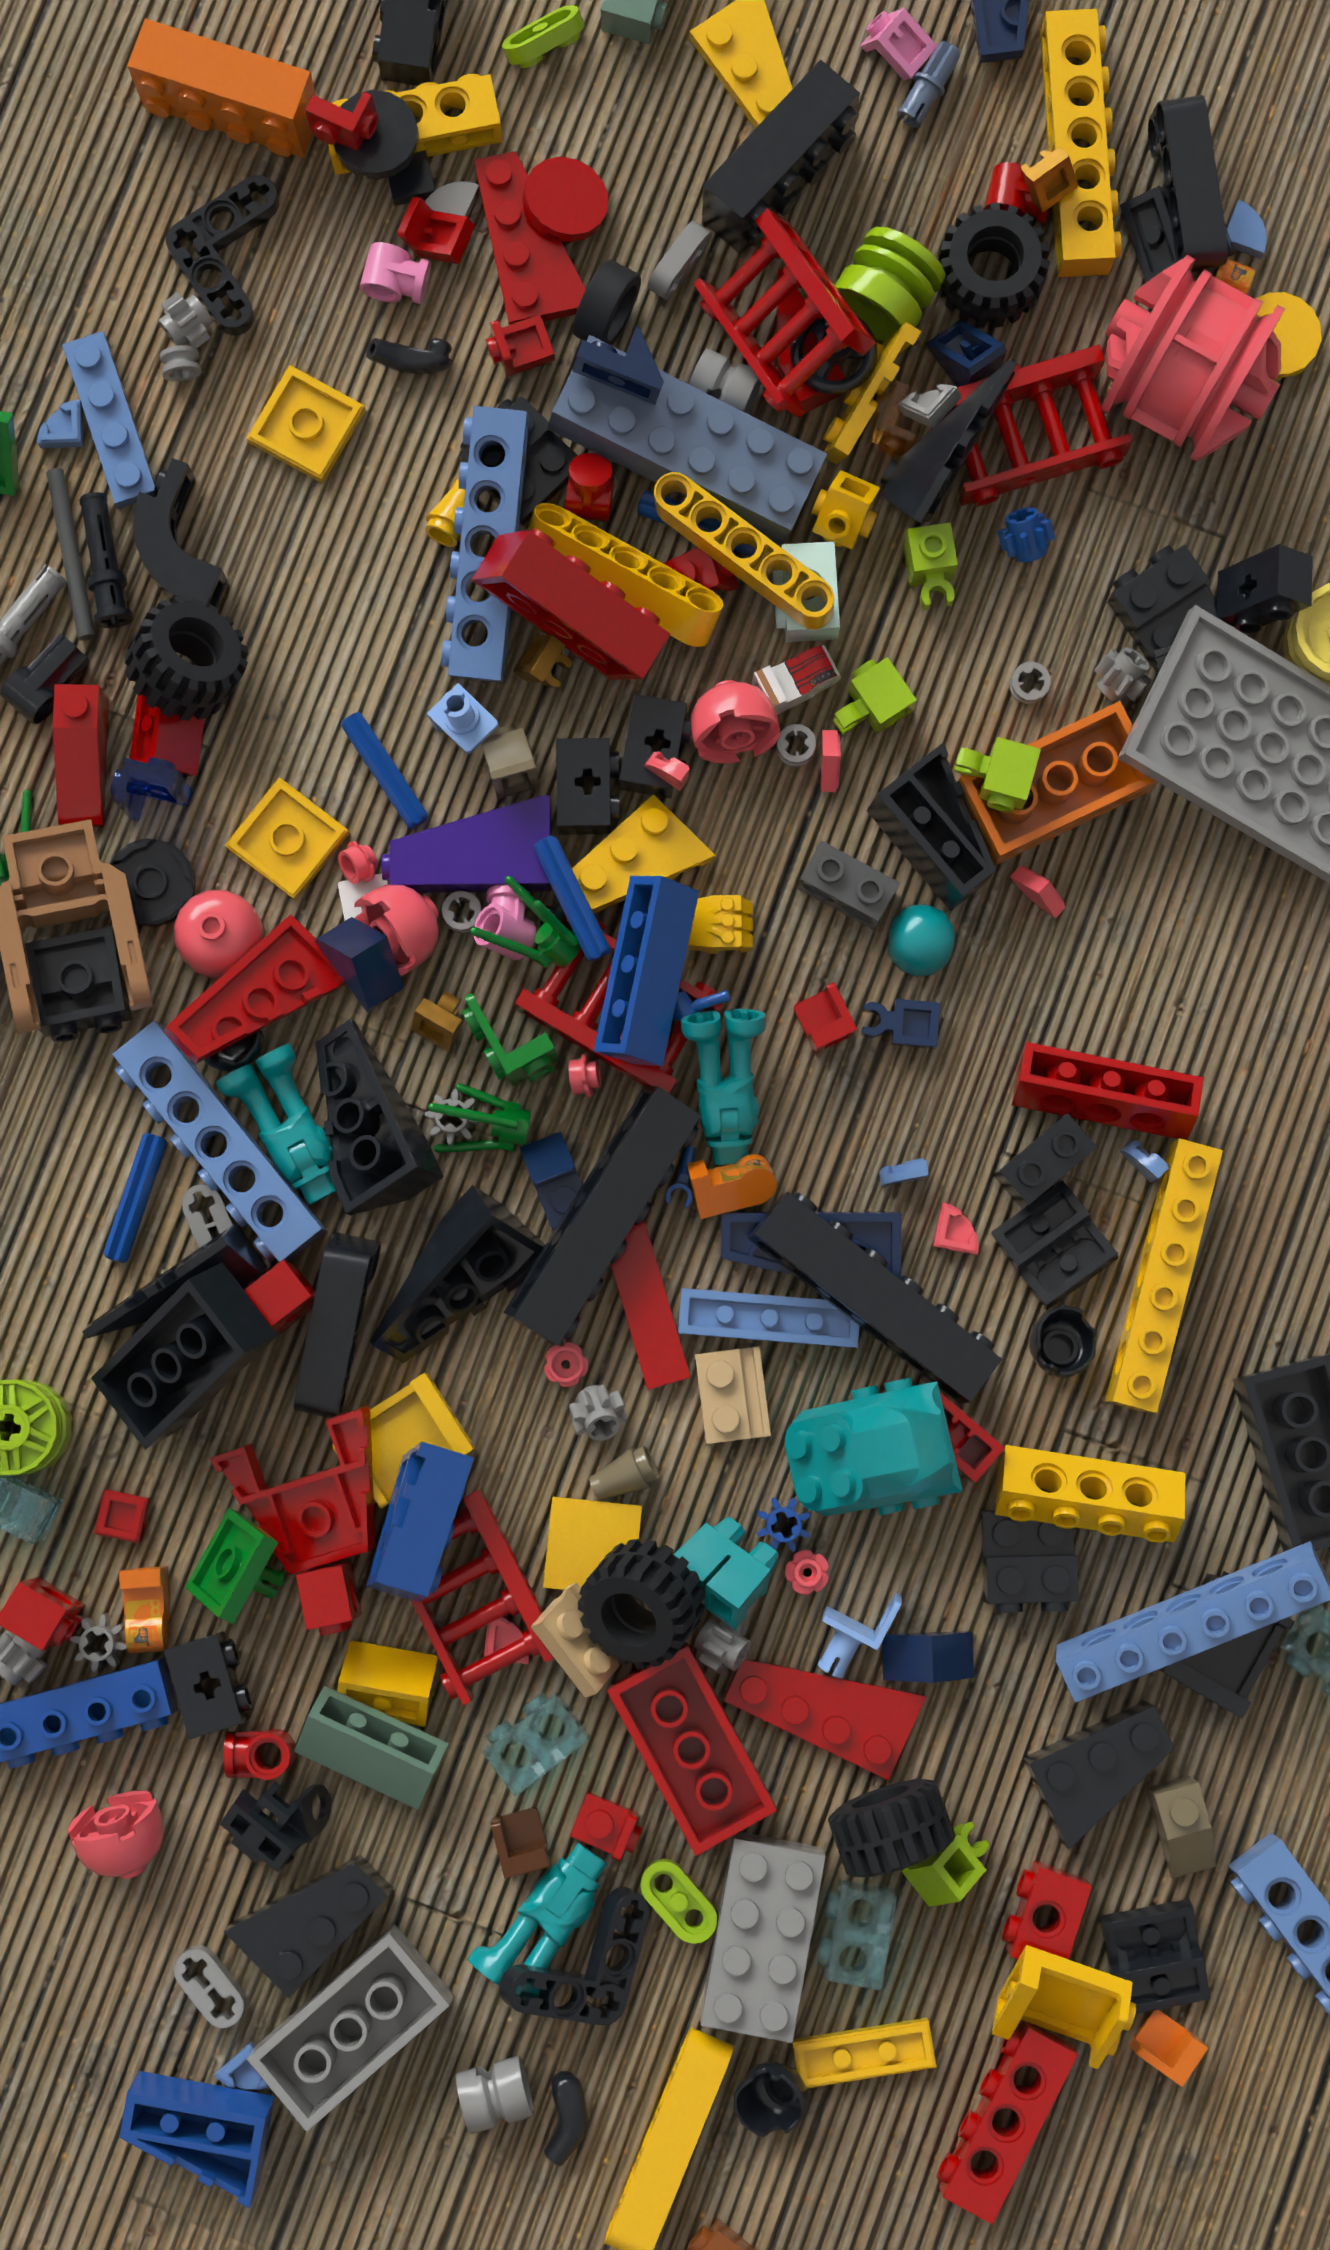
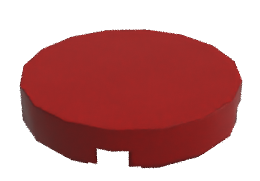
[522,156,609,243]

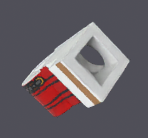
[752,645,841,715]

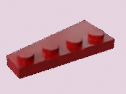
[474,151,586,325]
[163,914,346,1064]
[723,1658,927,1780]

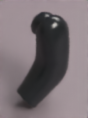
[366,338,452,374]
[544,2071,589,2166]

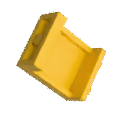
[332,1373,476,1509]
[991,1945,1136,2069]

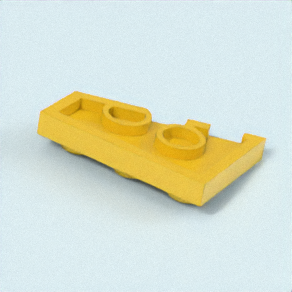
[689,0,793,129]
[823,322,922,465]
[572,794,716,913]

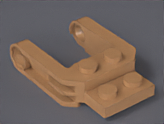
[0,819,153,1034]

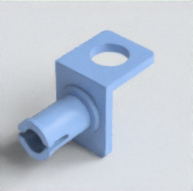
[427,683,499,754]
[817,1592,902,1678]

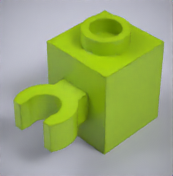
[903,522,958,610]
[833,657,917,735]
[954,737,1041,812]
[901,1821,989,1907]

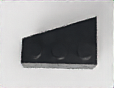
[866,743,996,911]
[1023,1701,1174,1850]

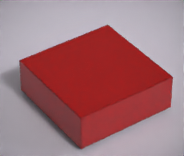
[94,1489,151,1543]

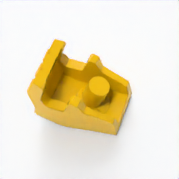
[687,895,754,954]

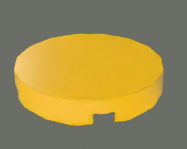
[1257,292,1322,380]

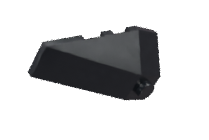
[880,359,1020,523]
[316,1019,444,1215]
[370,1185,545,1363]
[82,1223,267,1339]

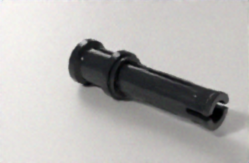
[79,492,134,628]

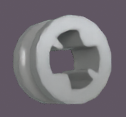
[160,345,202,381]
[1009,662,1051,704]
[776,724,816,768]
[442,891,482,934]

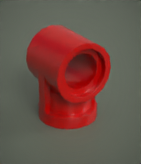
[984,162,1049,224]
[565,453,614,522]
[224,1728,296,1780]

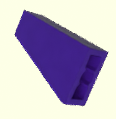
[381,795,552,893]

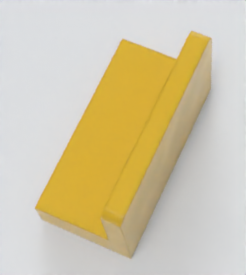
[337,1641,438,1727]

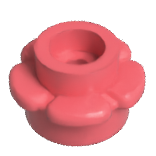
[338,841,378,884]
[569,1054,602,1098]
[544,1342,588,1387]
[785,1549,829,1595]

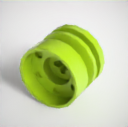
[834,226,946,342]
[0,1379,72,1475]

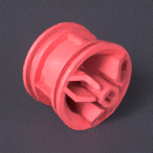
[1101,255,1285,462]

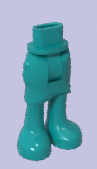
[681,1009,766,1165]
[216,1043,336,1205]
[467,1843,607,1996]

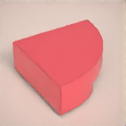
[821,730,841,792]
[644,751,690,791]
[1010,866,1066,919]
[933,1202,979,1256]
[484,1616,530,1664]

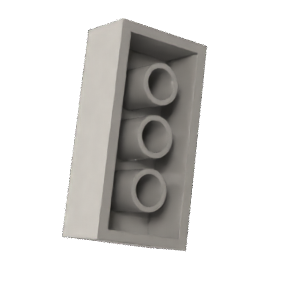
[700,1832,826,2043]
[247,1924,454,2132]

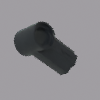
[0,633,90,725]

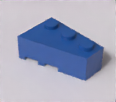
[366,1442,474,1602]
[120,2071,275,2209]

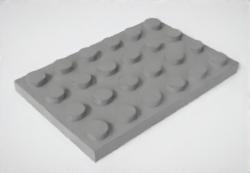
[1118,605,1330,883]

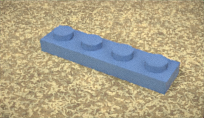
[62,331,157,509]
[678,1288,859,1348]

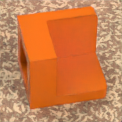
[1129,2009,1208,2087]

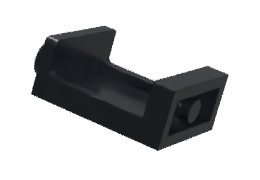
[1158,1571,1295,1719]

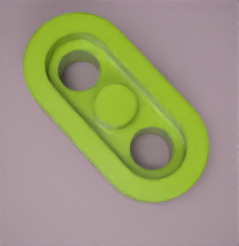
[502,5,585,68]
[641,1859,717,1944]

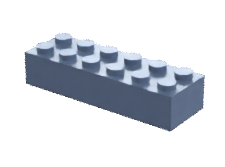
[547,335,827,545]

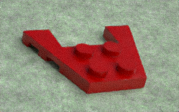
[210,1406,375,1575]

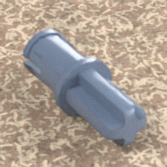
[897,41,960,128]

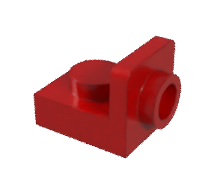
[570,1791,643,1861]

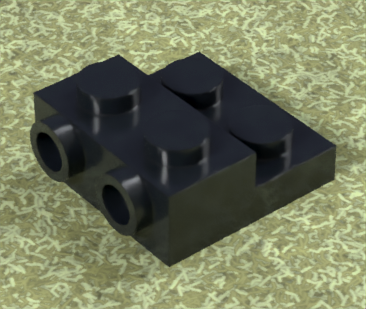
[459,395,578,526]
[1107,544,1217,673]
[25,926,133,1042]
[981,1510,1079,1613]

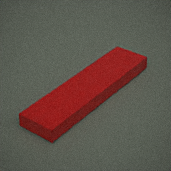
[610,1220,691,1390]

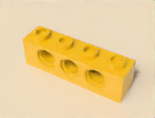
[328,74,503,175]
[995,1445,1186,1543]

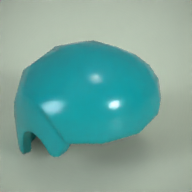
[888,904,955,977]

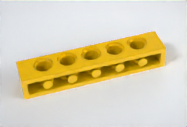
[1040,9,1122,278]
[1105,1138,1223,1413]

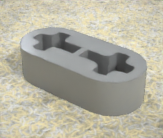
[647,220,712,300]
[182,1183,235,1248]
[174,1945,247,2028]

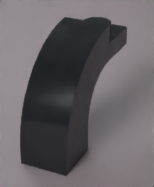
[133,458,228,608]

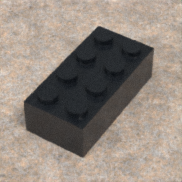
[702,59,860,254]
[91,1263,278,1450]
[1233,1354,1330,1552]

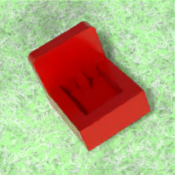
[305,91,379,151]
[398,197,475,264]
[485,315,555,377]
[664,547,739,592]

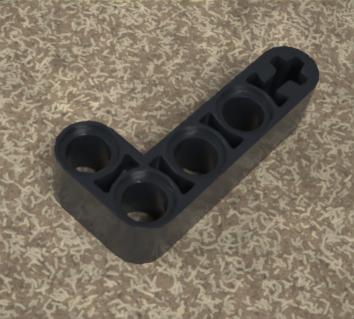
[1148,95,1228,270]
[294,1232,381,1418]

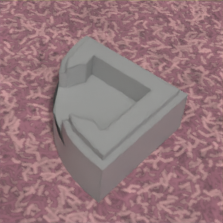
[425,181,480,217]
[898,384,962,429]

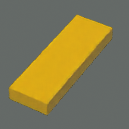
[793,2017,937,2088]

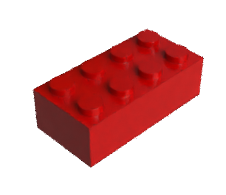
[471,529,670,680]
[607,1642,777,1856]

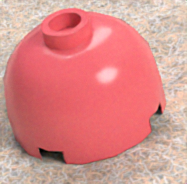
[691,680,781,763]
[354,884,439,976]
[174,890,264,979]
[68,1791,165,1879]

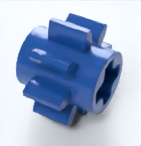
[997,507,1056,563]
[756,1497,811,1552]

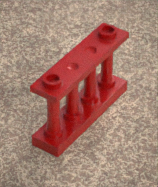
[694,208,876,418]
[938,344,1133,507]
[515,919,723,1095]
[411,1489,554,1706]

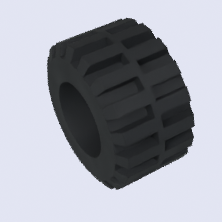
[938,203,1050,328]
[124,597,248,721]
[578,1539,705,1668]
[828,1779,955,1877]

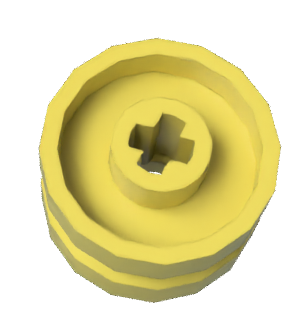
[1282,583,1330,685]

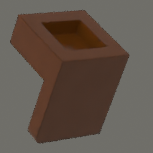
[491,1807,551,1879]

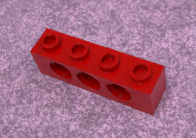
[1011,1042,1204,1140]
[937,2020,1078,2225]

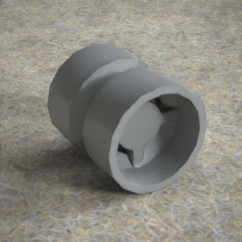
[689,348,762,414]
[456,2056,534,2134]

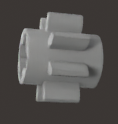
[158,292,213,348]
[1094,647,1152,703]
[425,1089,481,1146]
[569,1385,627,1441]
[70,1613,127,1672]
[694,1618,751,1674]
[0,1630,47,1686]

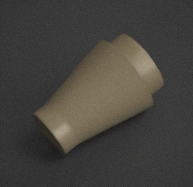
[589,1446,660,1501]

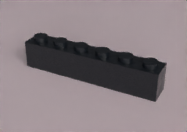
[503,1085,701,1346]
[747,1192,1002,1404]

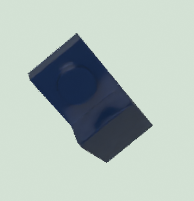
[572,326,664,405]
[520,1131,582,1231]

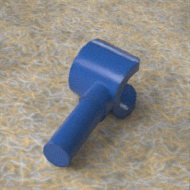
[673,990,731,1021]
[666,1146,696,1209]

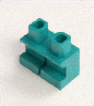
[674,1516,779,1631]

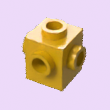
[811,470,880,550]

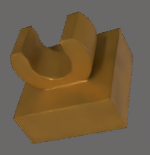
[1021,147,1078,212]
[513,634,573,687]
[411,991,462,1052]

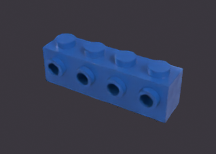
[594,876,699,1066]
[0,1657,179,1769]

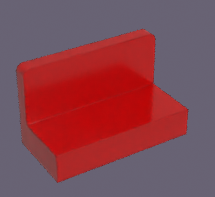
[129,695,204,776]

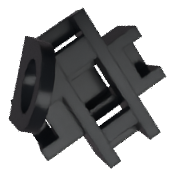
[220,1781,331,1872]

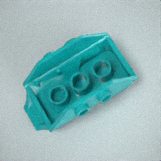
[785,1377,963,1516]

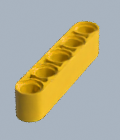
[654,472,834,630]
[527,503,723,647]
[604,2027,734,2250]

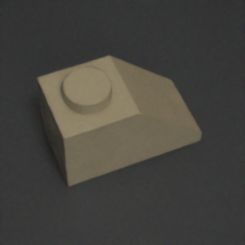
[481,726,539,800]
[1145,1776,1216,1879]

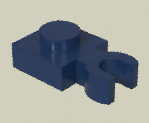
[861,999,941,1049]

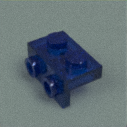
[111,757,193,821]

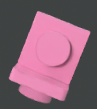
[860,7,937,81]

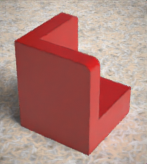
[793,982,858,1054]

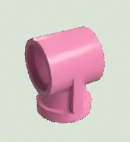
[359,242,431,304]
[474,884,536,960]

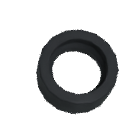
[573,259,641,346]

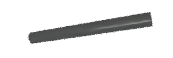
[46,468,95,640]

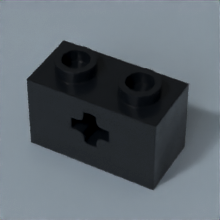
[1217,544,1313,633]
[619,694,692,799]
[556,738,620,835]
[993,1113,1097,1209]
[164,1631,252,1740]

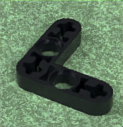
[166,175,279,335]
[499,1887,650,2025]

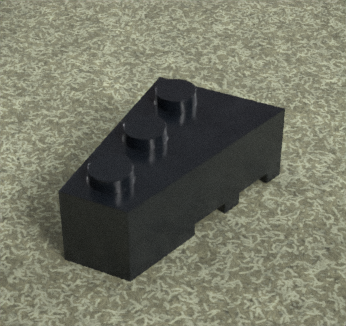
[372,0,448,86]
[223,1855,393,1998]

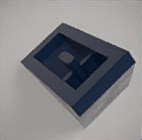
[926,319,1007,387]
[315,917,404,1012]
[882,1631,974,1683]

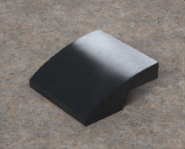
[1120,186,1235,283]
[991,1180,1118,1310]
[1100,1899,1211,2014]

